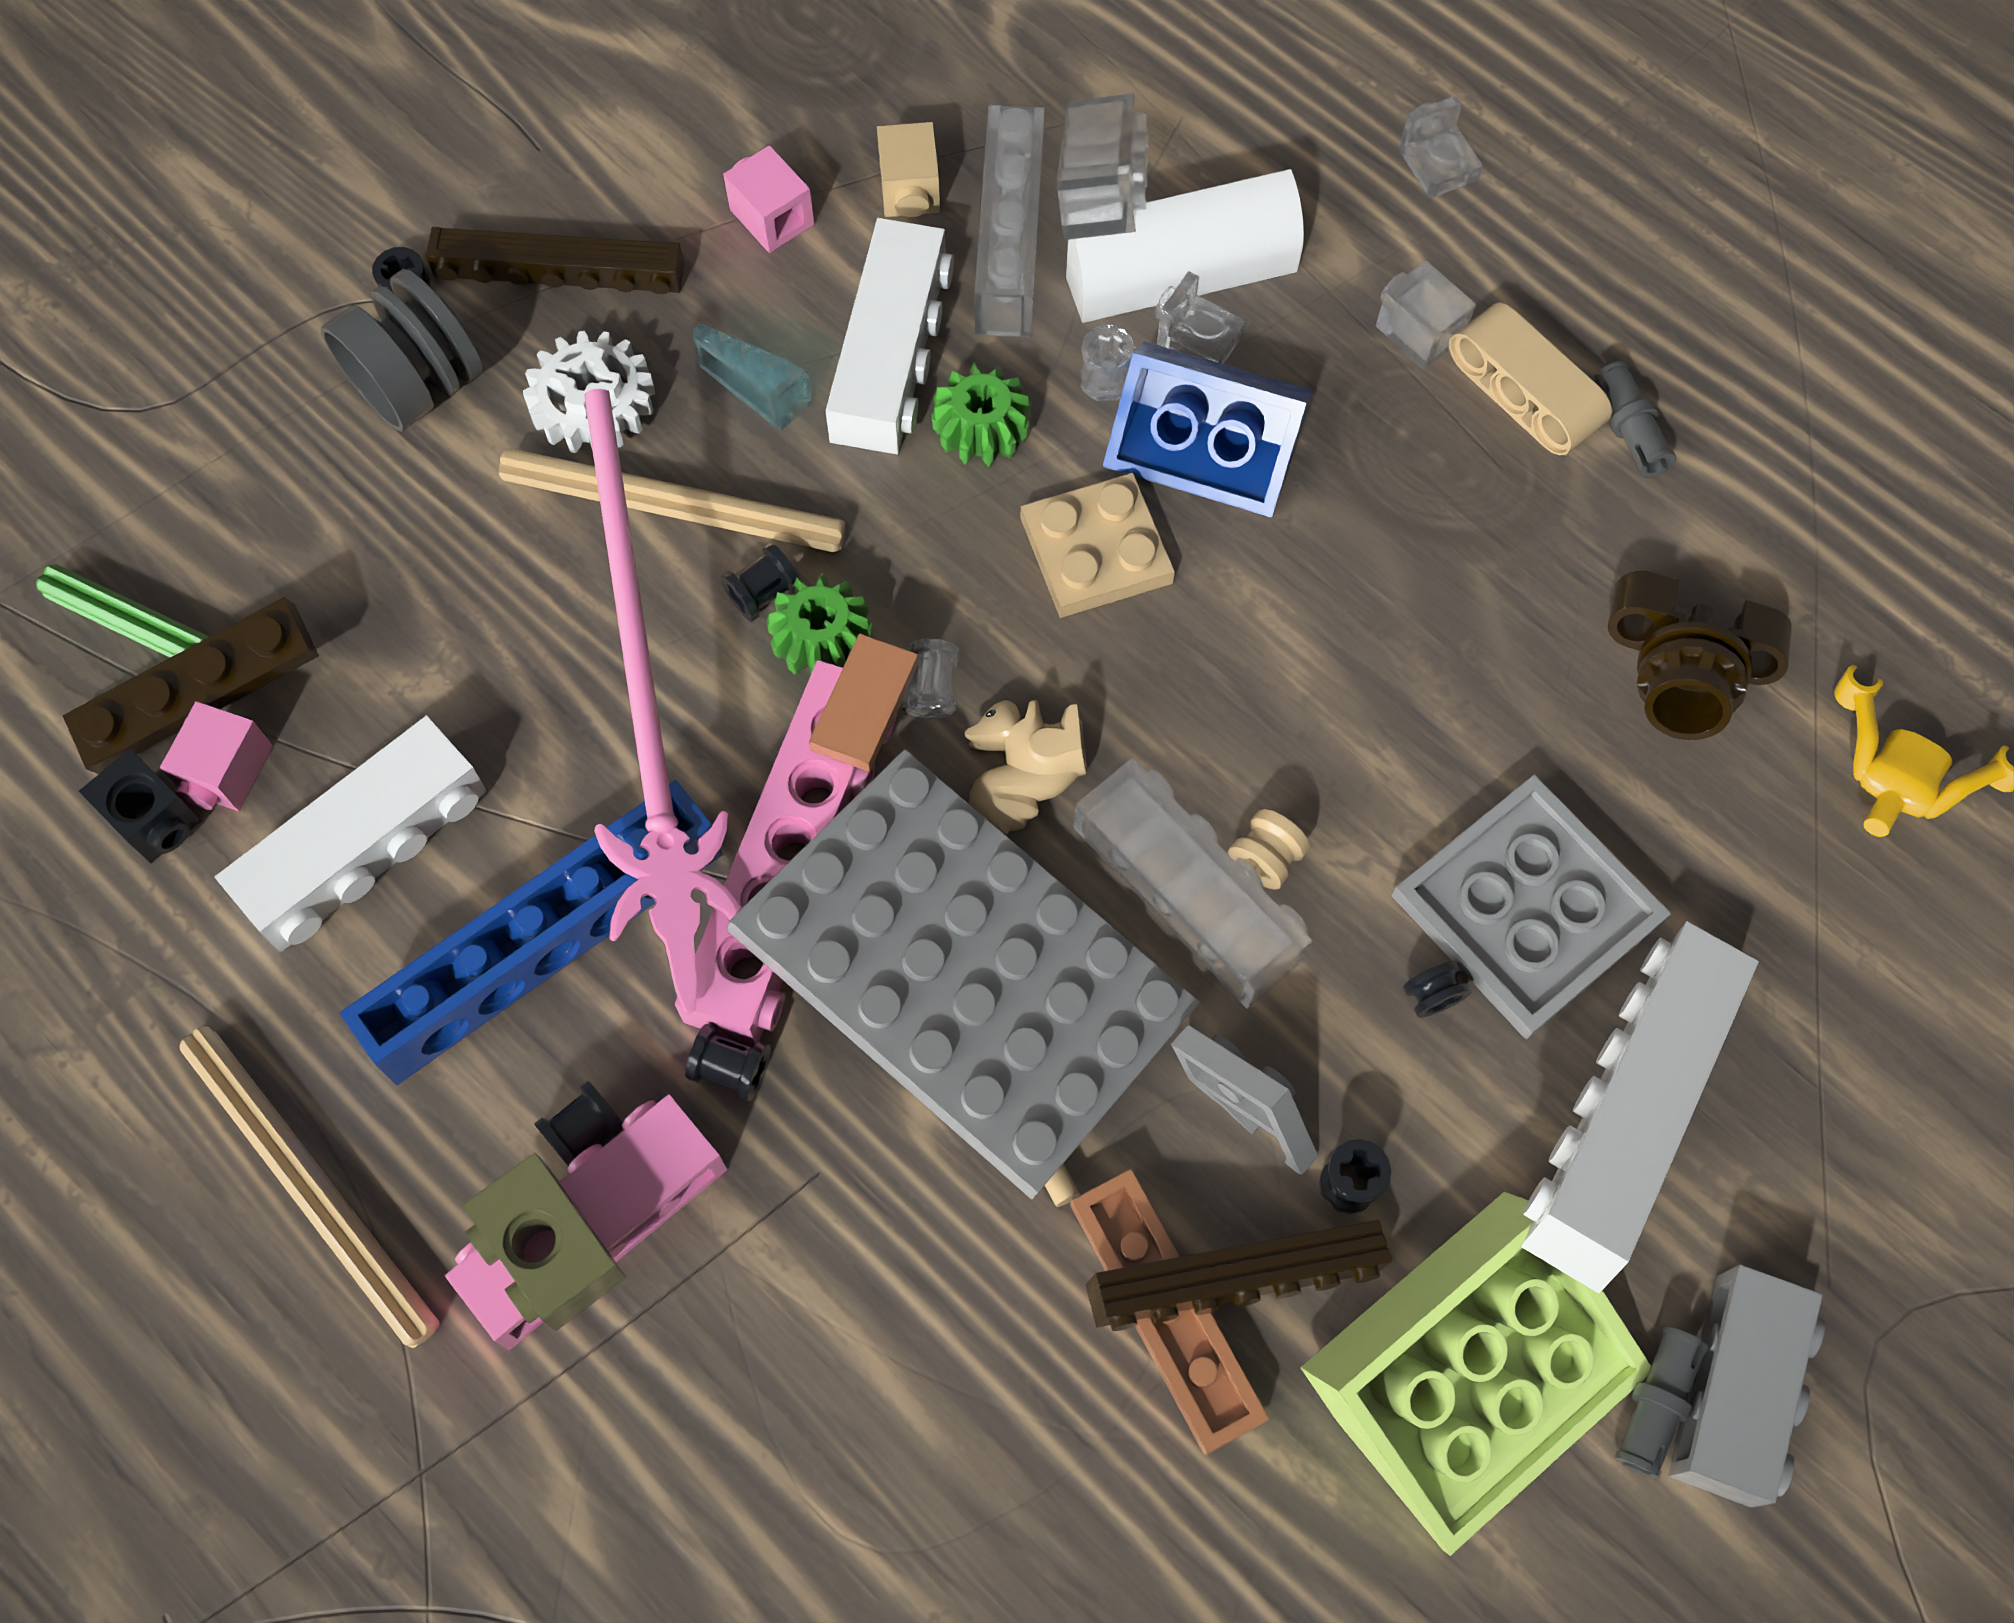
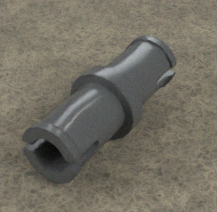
[1593,361,1677,478]
[1614,1327,1709,1479]

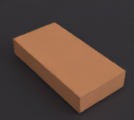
[809,634,919,772]

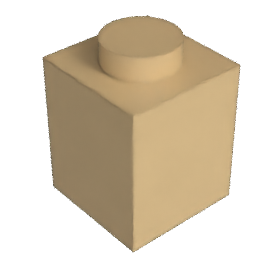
[877,122,940,217]

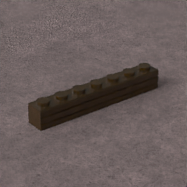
[426,227,684,294]
[1086,1219,1392,1331]

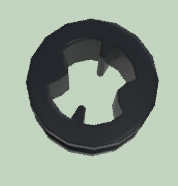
[372,247,430,293]
[1403,961,1472,1018]

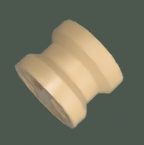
[1228,809,1310,890]

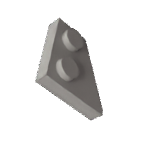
[1171,1025,1318,1175]

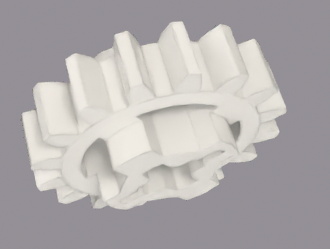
[523,331,655,453]

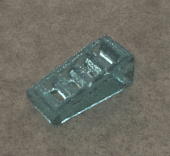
[692,323,812,430]

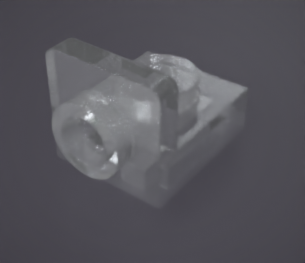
[1399,96,1483,199]
[1154,271,1247,364]

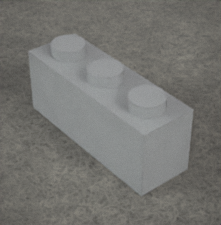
[1668,1264,1825,1508]

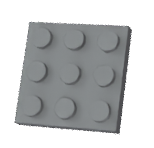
[1391,774,1672,1040]

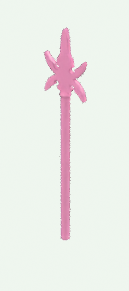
[584,389,741,1014]

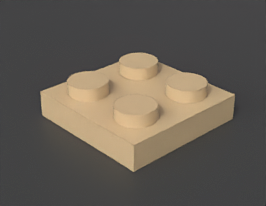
[1020,473,1175,618]

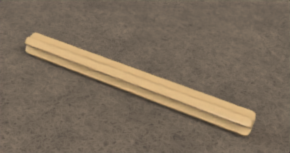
[499,449,846,552]
[180,1026,439,1348]

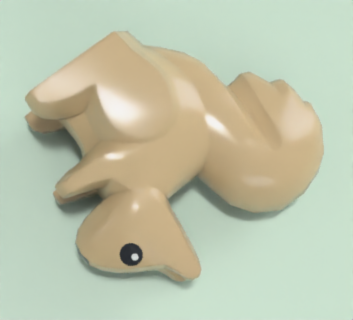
[965,700,1087,834]

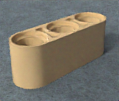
[1449,303,1612,456]

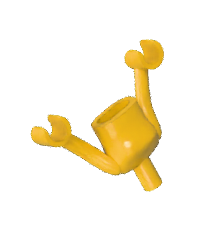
[1834,665,2014,837]

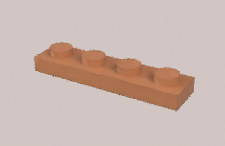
[1070,1169,1269,1456]

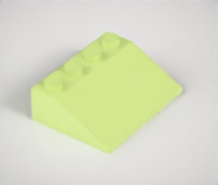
[1300,1192,1651,1556]

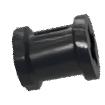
[721,543,800,622]
[685,1024,771,1101]
[534,1081,624,1167]
[1319,1139,1391,1214]

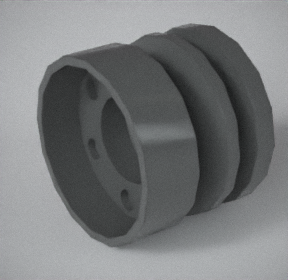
[321,269,483,432]

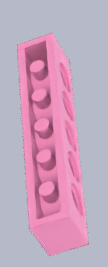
[675,660,897,1046]

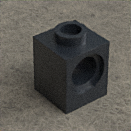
[79,748,201,864]

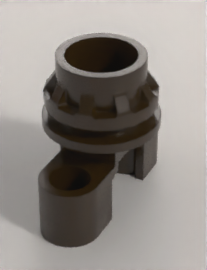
[1608,571,1792,740]

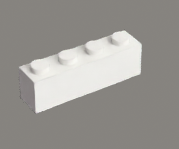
[826,218,954,455]
[214,715,487,953]

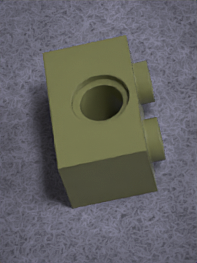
[463,1152,627,1331]

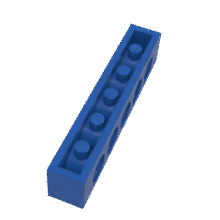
[339,780,723,1085]

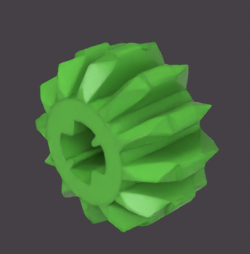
[931,362,1031,468]
[767,573,873,675]

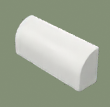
[1066,169,1304,323]

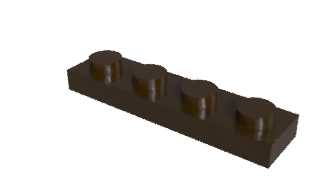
[62,597,319,774]

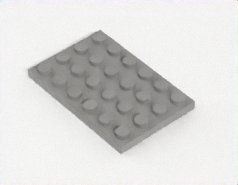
[727,749,1200,1199]

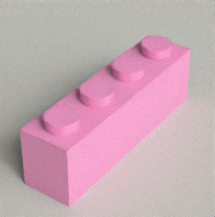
[444,1094,728,1350]

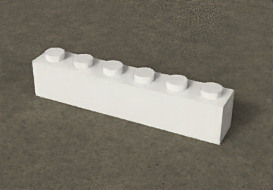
[1521,921,1759,1293]

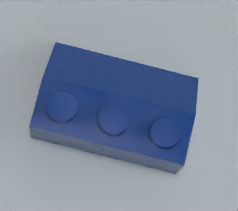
[1102,341,1313,517]

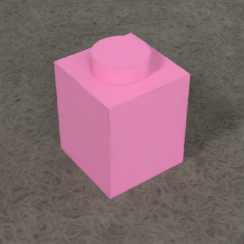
[723,145,814,253]
[160,702,273,811]

